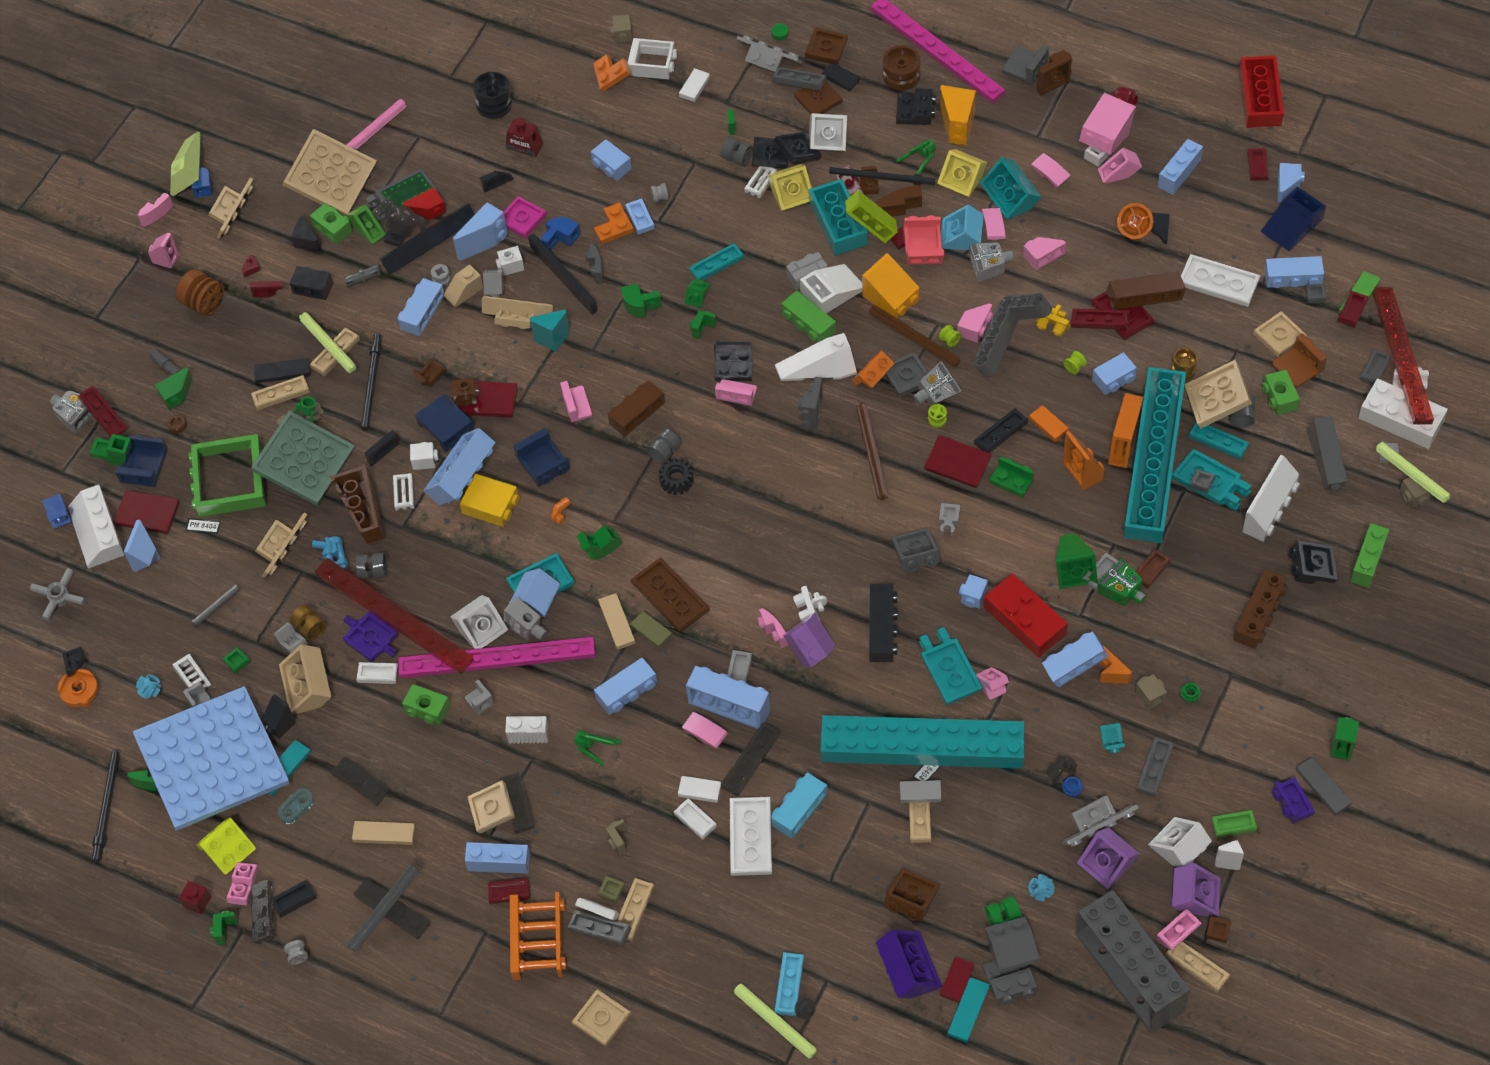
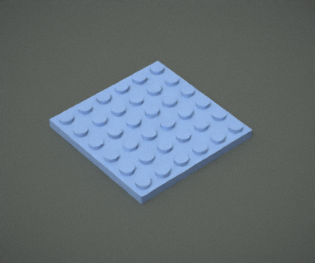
[133,686,289,831]

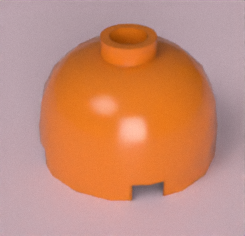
[1117,203,1154,239]

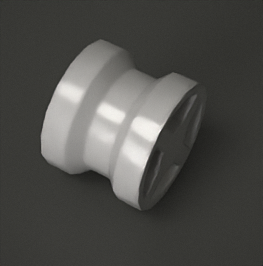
[651,183,669,203]
[431,264,451,287]
[284,940,308,965]

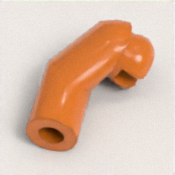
[551,497,571,524]

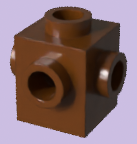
[451,378,480,406]

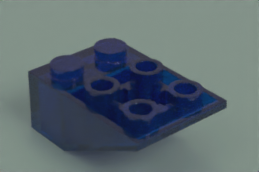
[1261,187,1326,252]

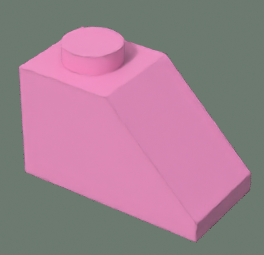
[1098,148,1142,184]
[148,233,179,268]
[1023,237,1066,270]

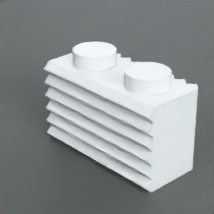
[505,716,549,744]

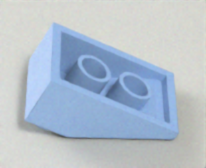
[453,203,508,261]

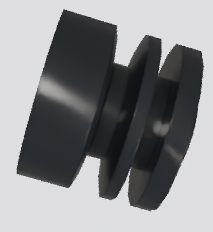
[473,72,512,119]

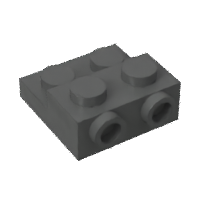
[798,377,823,429]
[891,528,940,572]
[982,961,1037,1005]

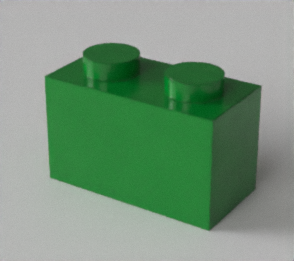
[1330,717,1359,761]

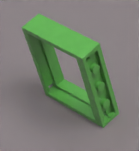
[189,434,266,517]

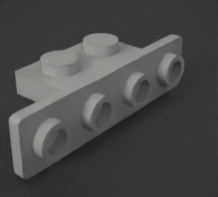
[737,35,803,72]
[1062,795,1138,847]

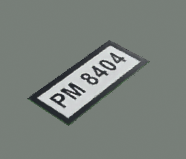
[185,518,221,534]
[912,765,942,781]

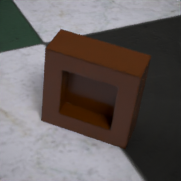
[1206,916,1231,943]

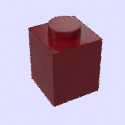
[179,880,211,915]

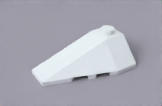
[775,333,857,381]

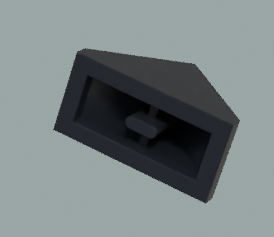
[291,216,321,252]

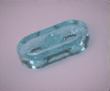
[278,788,314,824]

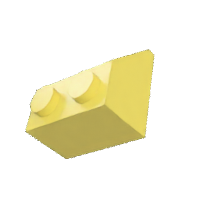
[937,149,987,197]
[767,164,812,211]

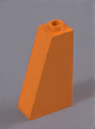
[1108,393,1144,468]

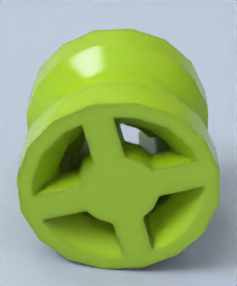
[938,324,962,348]
[1063,351,1087,375]
[928,404,947,428]

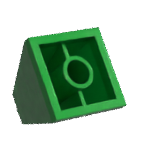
[1056,534,1098,589]

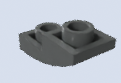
[586,243,603,283]

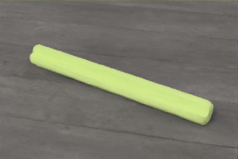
[299,312,356,373]
[1376,442,1450,503]
[734,984,817,1058]

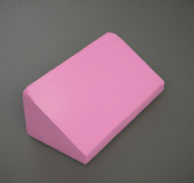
[1156,909,1202,950]

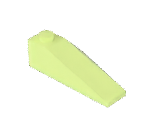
[170,132,200,196]

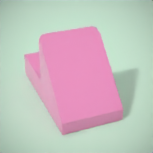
[976,667,1009,700]

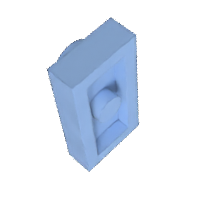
[625,199,655,235]

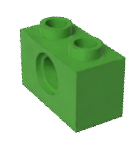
[310,203,352,245]
[1262,370,1300,415]
[402,684,451,725]

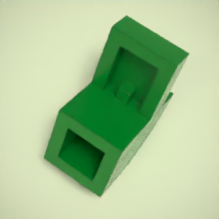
[620,283,662,317]
[90,434,131,465]
[576,525,623,560]

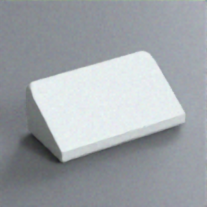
[1214,840,1244,870]

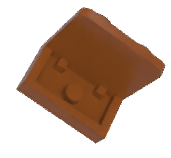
[1272,333,1327,388]

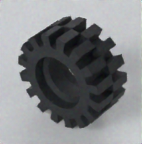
[659,458,694,495]

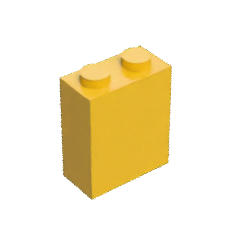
[460,474,520,527]

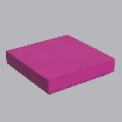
[504,196,547,239]

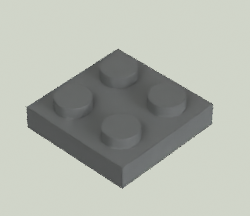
[885,352,928,397]

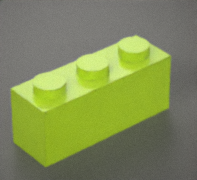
[845,190,898,243]

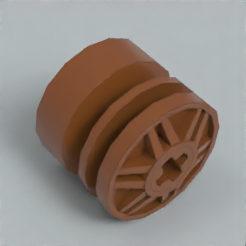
[176,269,224,316]

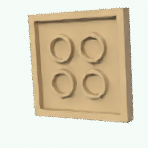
[1184,360,1252,429]

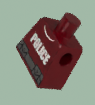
[506,118,543,157]

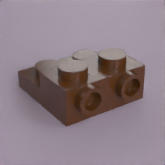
[1037,50,1072,96]
[884,868,940,922]

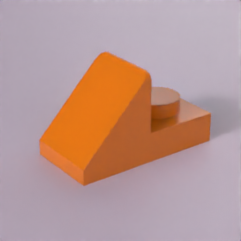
[1099,646,1132,684]

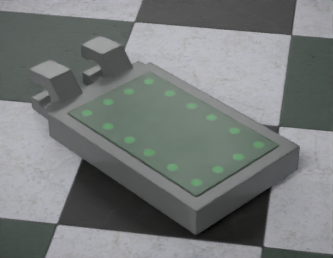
[365,168,440,222]

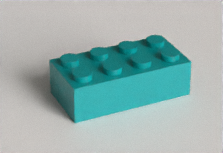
[808,179,868,256]

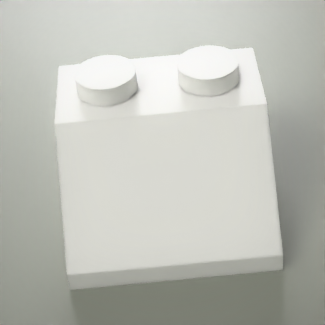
[809,113,847,151]
[450,595,508,649]
[1148,817,1212,867]

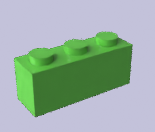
[781,291,836,343]
[1351,523,1389,588]

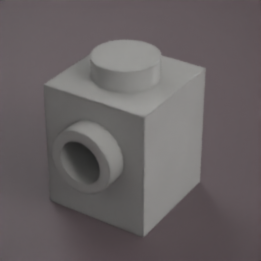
[483,270,504,297]

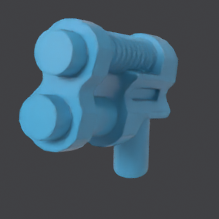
[312,537,348,574]

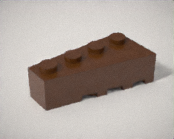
[329,465,385,544]

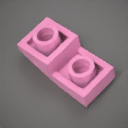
[1030,153,1070,189]
[137,193,173,227]
[982,208,1006,240]
[757,608,788,648]
[682,712,728,749]
[226,862,258,905]

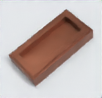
[1135,549,1171,589]

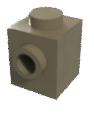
[610,14,632,43]
[1400,477,1431,508]
[1135,674,1167,710]

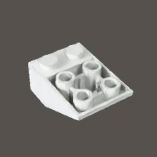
[800,264,863,313]

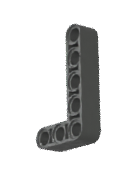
[974,293,1052,378]

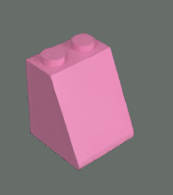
[1079,93,1136,155]

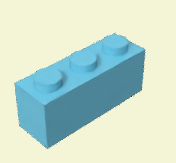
[771,772,828,839]

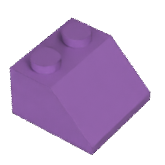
[783,613,836,668]
[1077,827,1140,889]
[1172,863,1221,917]

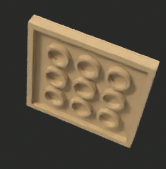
[283,129,377,216]

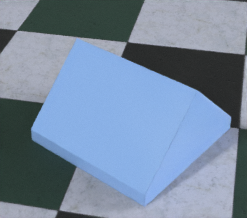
[509,569,560,617]

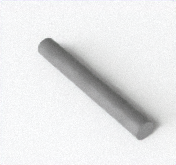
[191,584,240,627]

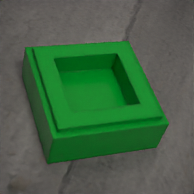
[727,110,736,135]
[222,647,251,674]

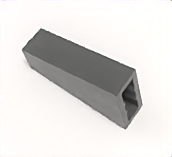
[1307,416,1347,491]

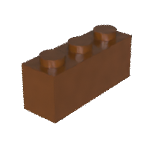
[608,380,665,437]

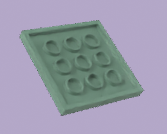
[251,411,355,506]

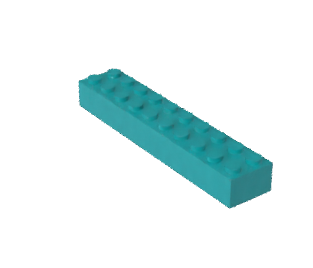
[1123,367,1186,543]
[821,715,1024,769]

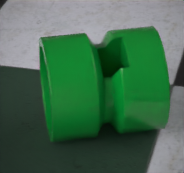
[985,896,1022,926]

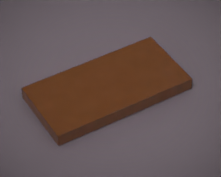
[631,557,710,633]

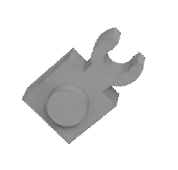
[939,503,960,536]

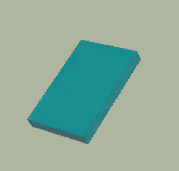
[506,553,575,593]

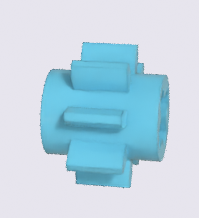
[136,674,161,699]
[1028,874,1054,902]

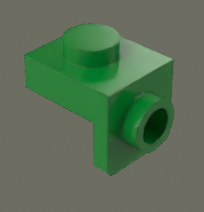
[684,279,711,308]
[690,310,717,339]
[210,911,238,945]

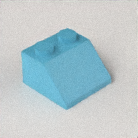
[941,204,984,250]

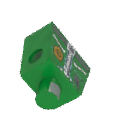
[1097,559,1147,606]

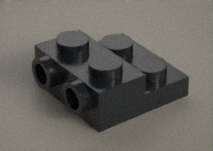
[896,88,936,125]
[1288,540,1338,584]

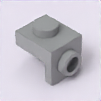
[274,623,308,654]

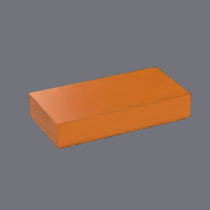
[1029,405,1069,442]

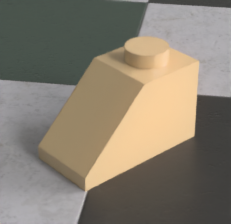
[444,265,483,308]

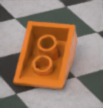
[1063,431,1105,490]

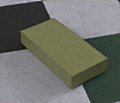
[630,611,672,649]

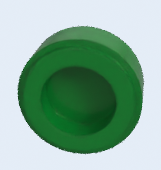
[771,23,789,41]

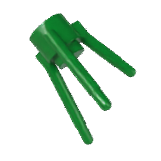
[896,139,936,175]
[574,730,622,766]

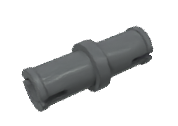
[343,264,381,288]
[149,349,181,376]

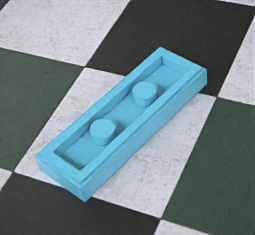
[775,952,804,1016]

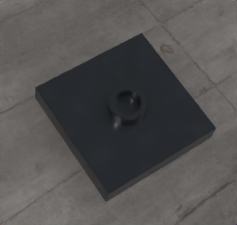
[774,132,822,164]
[752,137,788,169]

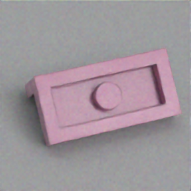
[715,379,757,406]
[560,381,592,422]

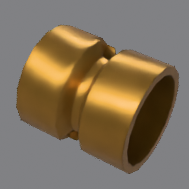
[1171,347,1198,382]
[290,604,326,641]

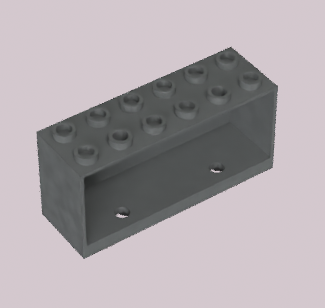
[1075,890,1190,1034]

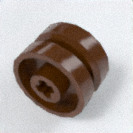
[883,45,921,90]

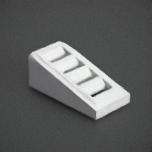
[1084,146,1109,167]
[172,654,211,689]

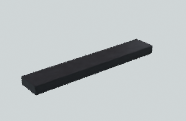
[380,203,475,274]
[528,233,597,315]

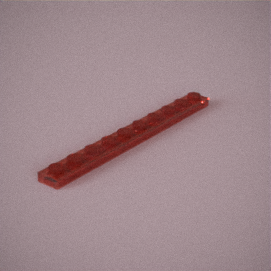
[1373,287,1434,425]
[315,558,474,674]

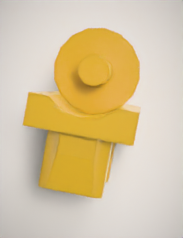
[1036,304,1071,337]

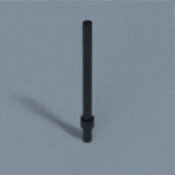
[829,167,935,185]
[361,334,381,430]
[91,751,120,862]

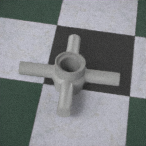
[30,568,85,621]

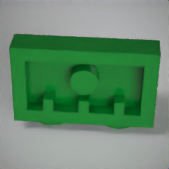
[989,456,1034,498]

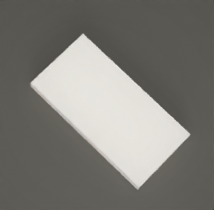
[1181,254,1260,307]
[730,797,772,876]

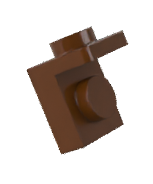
[859,166,879,195]

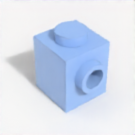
[959,574,988,609]

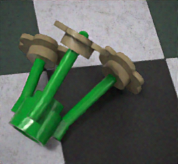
[276,396,323,426]

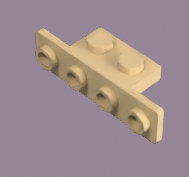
[208,177,253,239]
[482,296,553,329]
[255,512,307,578]

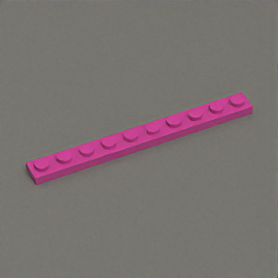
[871,0,1005,104]
[399,637,595,678]

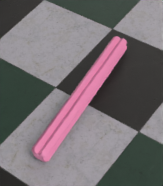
[346,99,406,150]

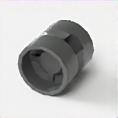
[720,137,753,167]
[1230,393,1255,428]
[646,428,681,464]
[356,553,387,579]

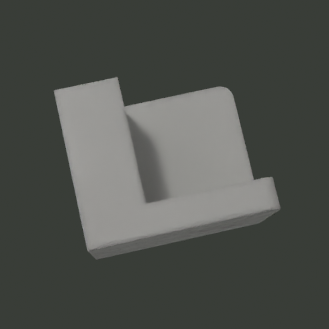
[465,680,494,715]
[183,681,211,707]

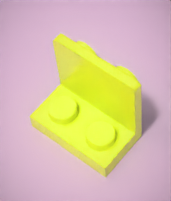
[196,818,256,874]

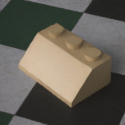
[279,644,331,715]

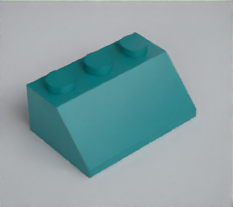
[979,157,1042,220]

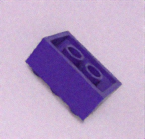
[876,930,942,998]

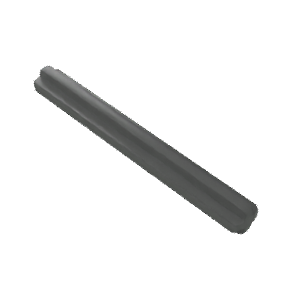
[347,864,419,951]

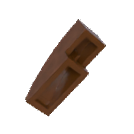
[874,185,922,217]

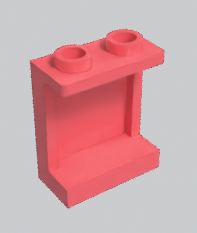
[903,215,944,265]

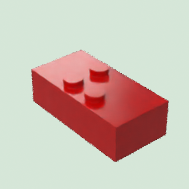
[1239,56,1284,128]
[984,573,1068,658]

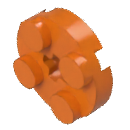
[58,669,99,708]

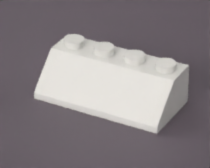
[1243,455,1300,542]
[68,485,124,569]

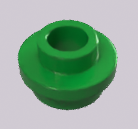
[1180,683,1201,702]

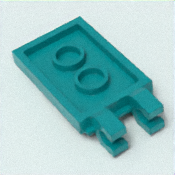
[1172,449,1252,511]
[919,627,983,706]

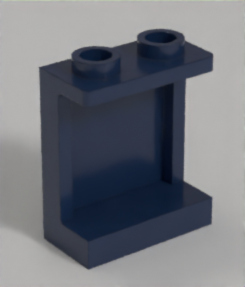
[415,394,474,452]
[513,428,570,487]
[115,435,168,487]

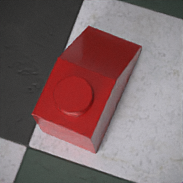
[403,187,446,220]

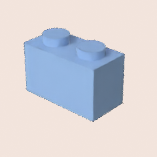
[591,139,632,181]
[1092,352,1137,395]

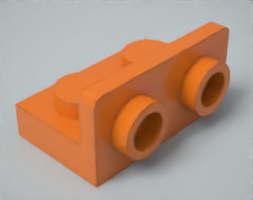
[851,350,894,388]

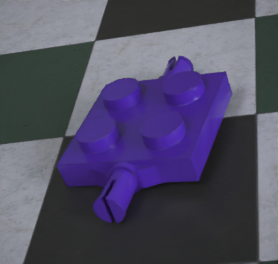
[343,612,398,662]

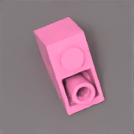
[957,304,994,343]

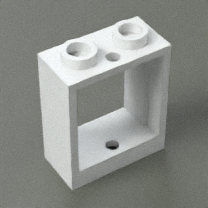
[628,38,677,80]

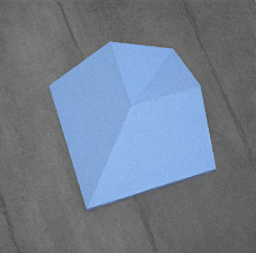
[124,520,160,572]

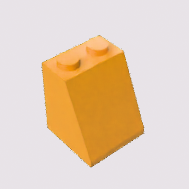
[940,85,976,146]
[862,253,920,318]

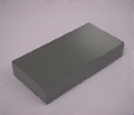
[1360,349,1392,385]

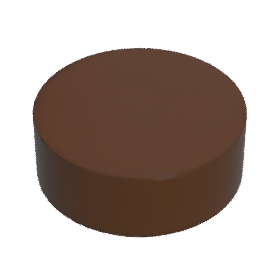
[167,415,187,434]

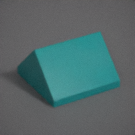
[530,310,570,352]

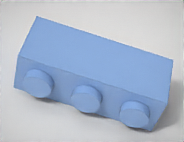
[1158,139,1203,195]
[1264,256,1324,288]
[398,278,444,336]
[1042,631,1109,688]
[594,658,657,715]
[465,842,530,874]

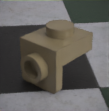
[605,819,627,856]

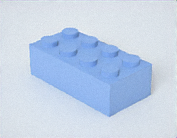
[423,428,496,505]
[686,666,771,730]

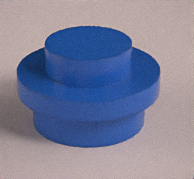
[1062,777,1083,797]

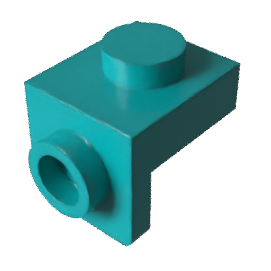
[1099,723,1126,753]

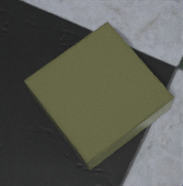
[598,876,625,903]

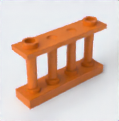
[510,892,566,980]

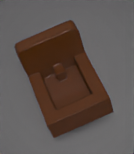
[413,357,446,387]

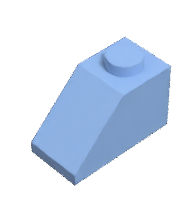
[1277,163,1305,203]

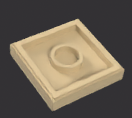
[1253,311,1307,357]
[468,780,515,834]
[572,989,631,1047]

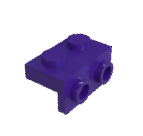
[1272,778,1315,824]

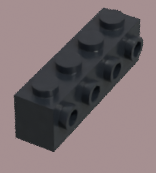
[869,584,897,662]

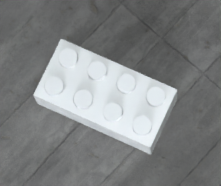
[1358,379,1448,449]

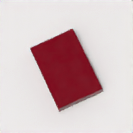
[1091,291,1154,340]
[458,381,518,418]
[924,435,992,489]
[113,490,180,534]

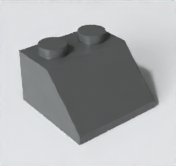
[985,917,1040,973]

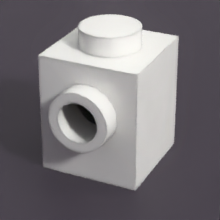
[496,246,524,276]
[410,442,439,470]

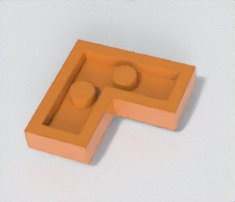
[593,54,630,92]
[594,202,634,245]

